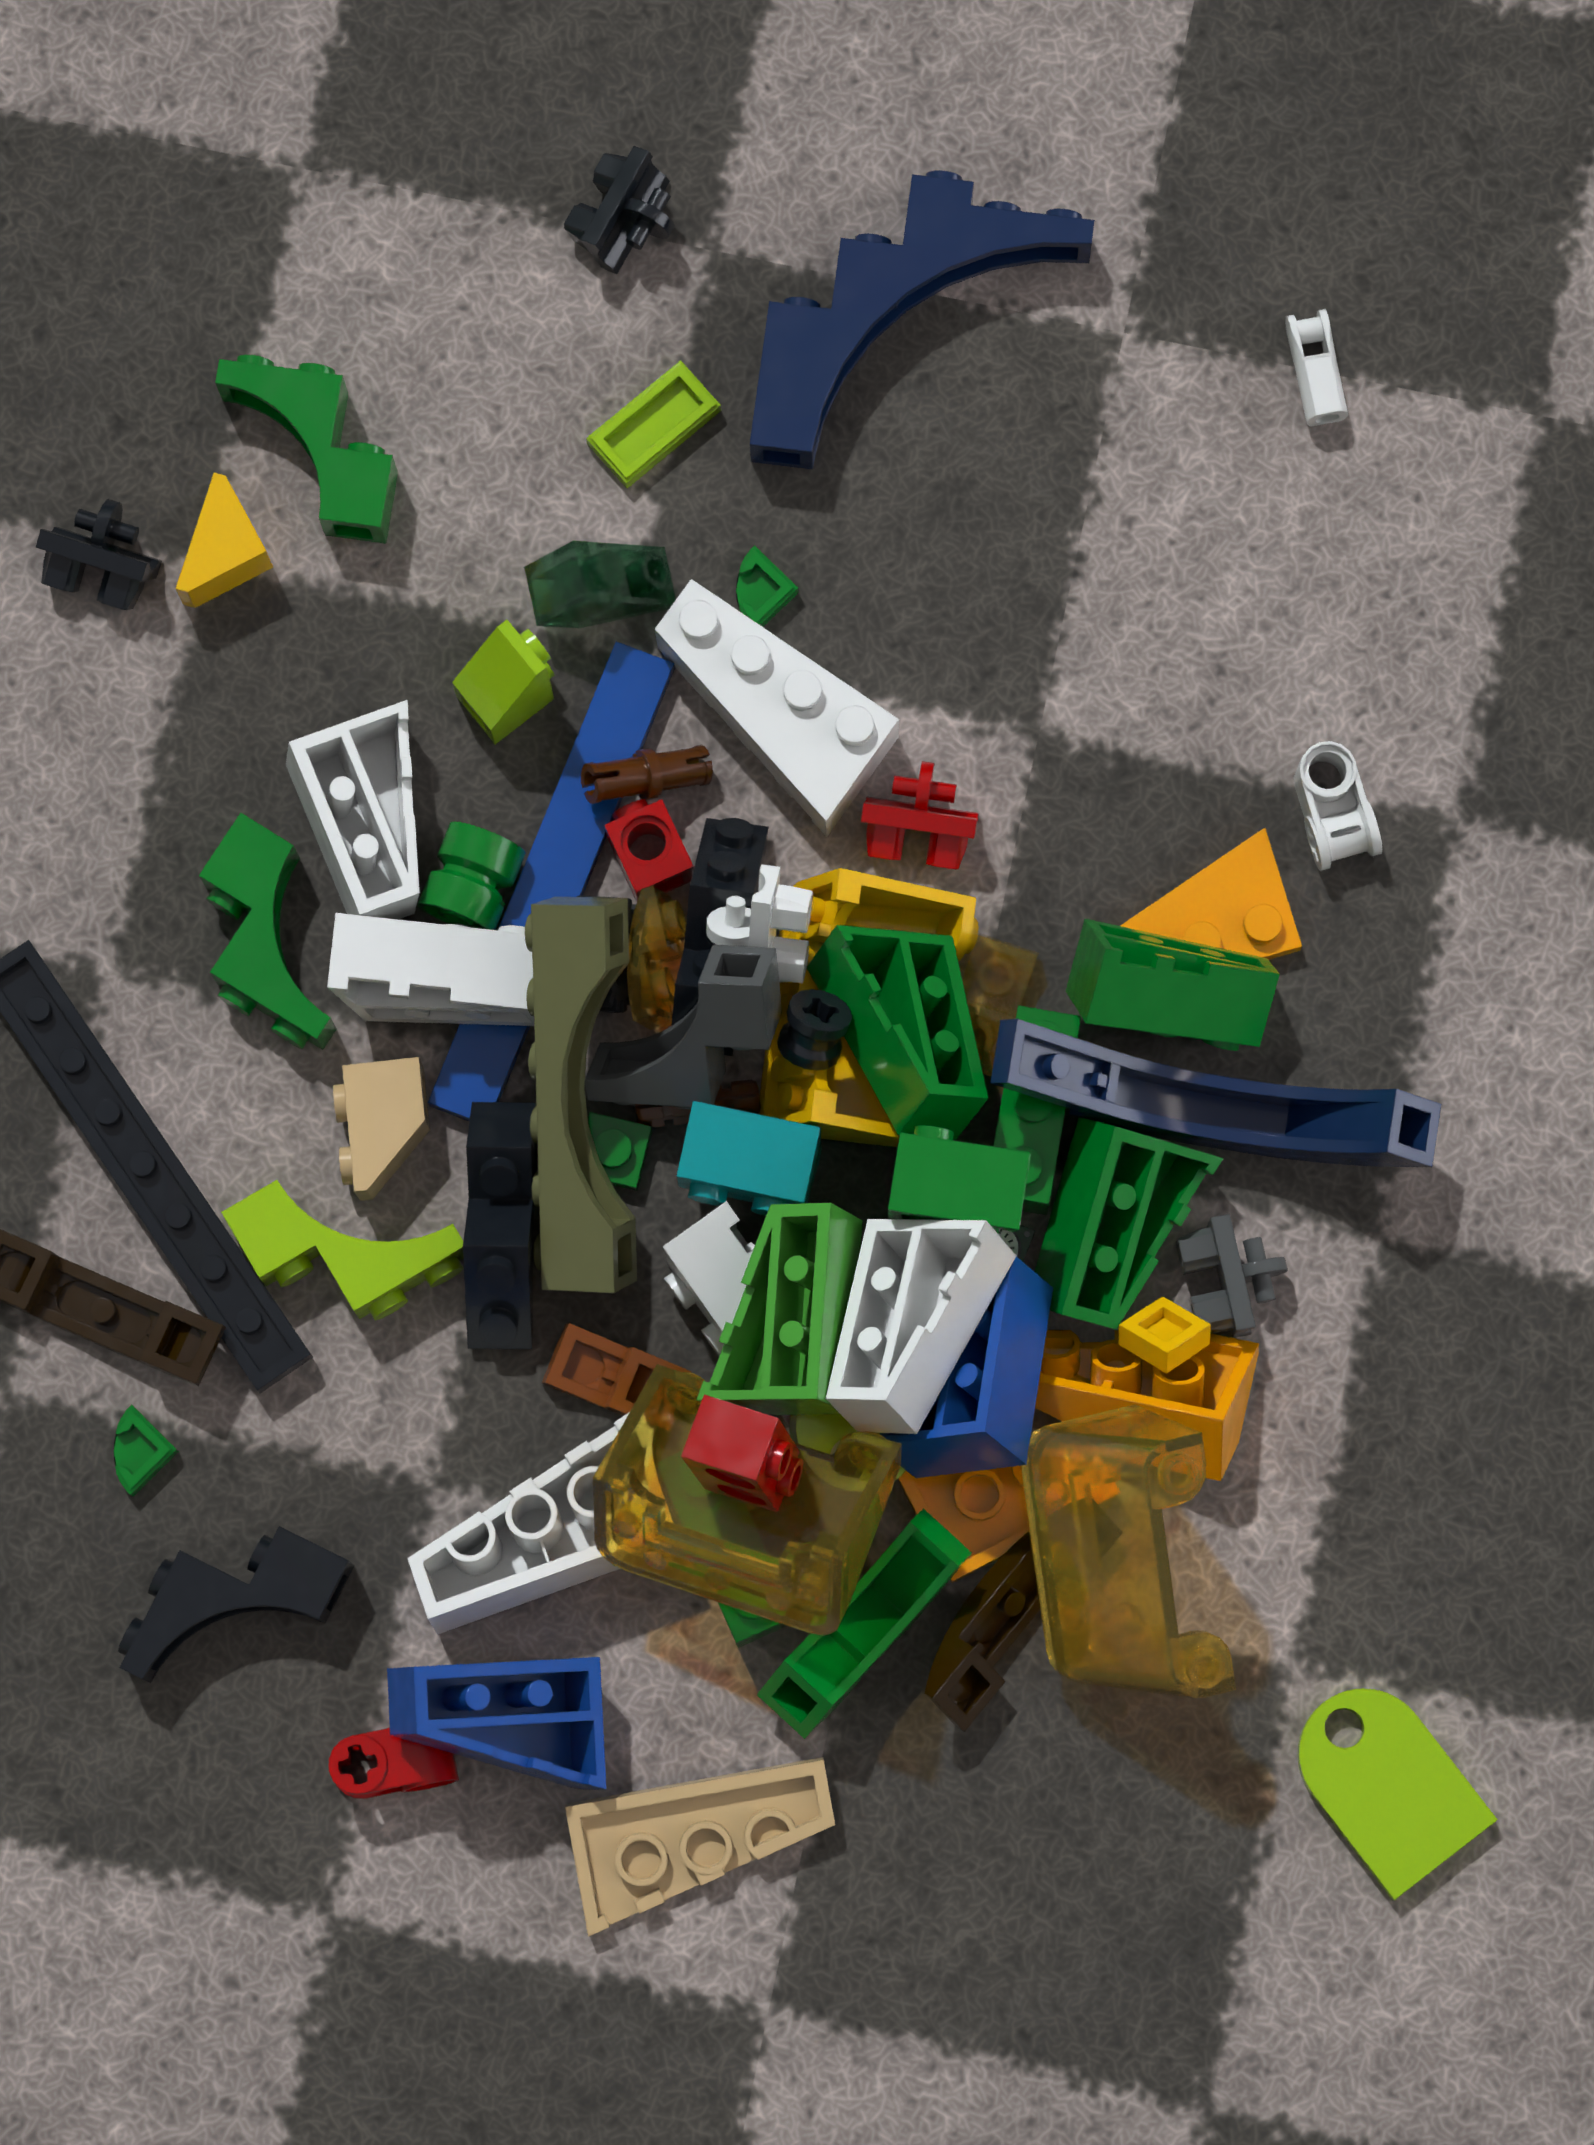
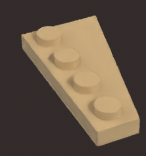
[565,1757,835,1937]

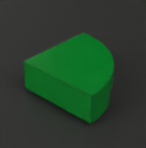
[736,545,799,627]
[113,1404,179,1497]

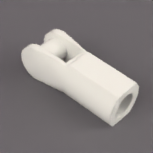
[1285,309,1348,427]

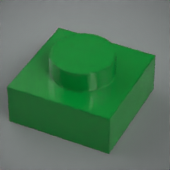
[588,1112,653,1191]

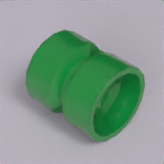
[417,822,526,930]

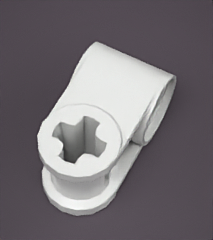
[1294,741,1383,871]

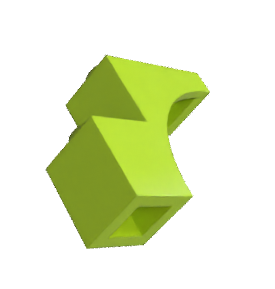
[221,1180,464,1320]

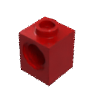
[604,799,694,906]

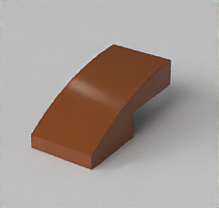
[541,1323,691,1431]

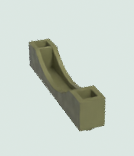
[525,897,637,1293]

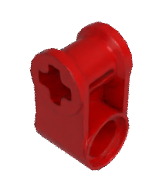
[329,1727,459,1799]

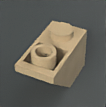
[333,1057,430,1201]

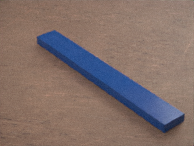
[428,641,675,1121]

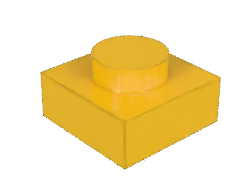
[1118,1296,1211,1374]

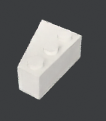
[286,700,420,919]
[327,913,534,1026]
[825,1219,1016,1434]

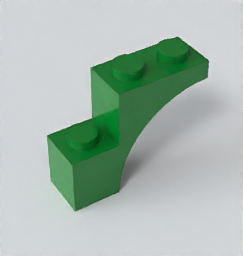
[215,355,398,544]
[199,813,337,1050]
[757,1508,972,1739]

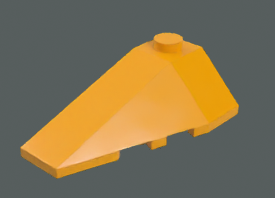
[1035,1330,1259,1481]

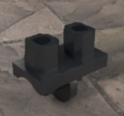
[564,146,675,274]
[36,499,162,610]

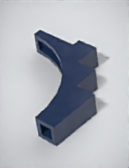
[750,170,1095,469]

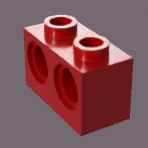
[681,1394,803,1513]

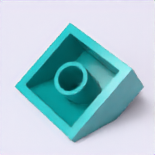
[676,1101,822,1216]

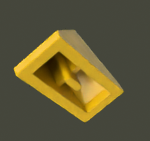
[175,472,273,608]

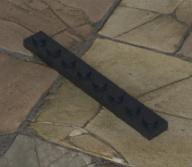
[0,940,313,1393]

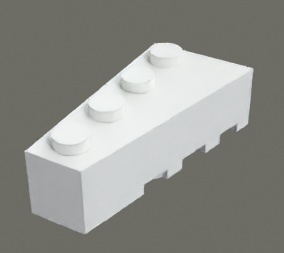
[655,579,899,837]
[663,1201,855,1462]
[407,1410,682,1635]

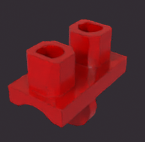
[861,761,979,870]

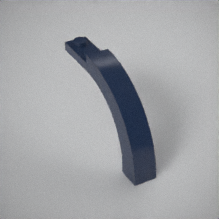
[990,1019,1442,1167]

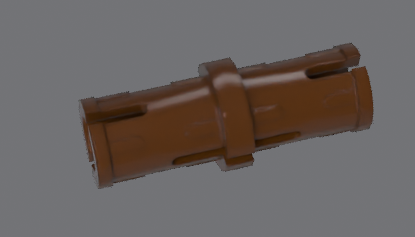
[581,745,713,804]

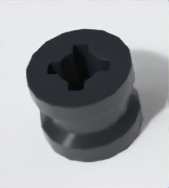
[777,989,852,1071]

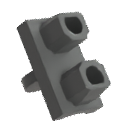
[1176,1213,1288,1338]

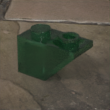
[524,540,676,628]

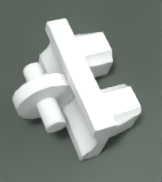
[706,864,813,983]

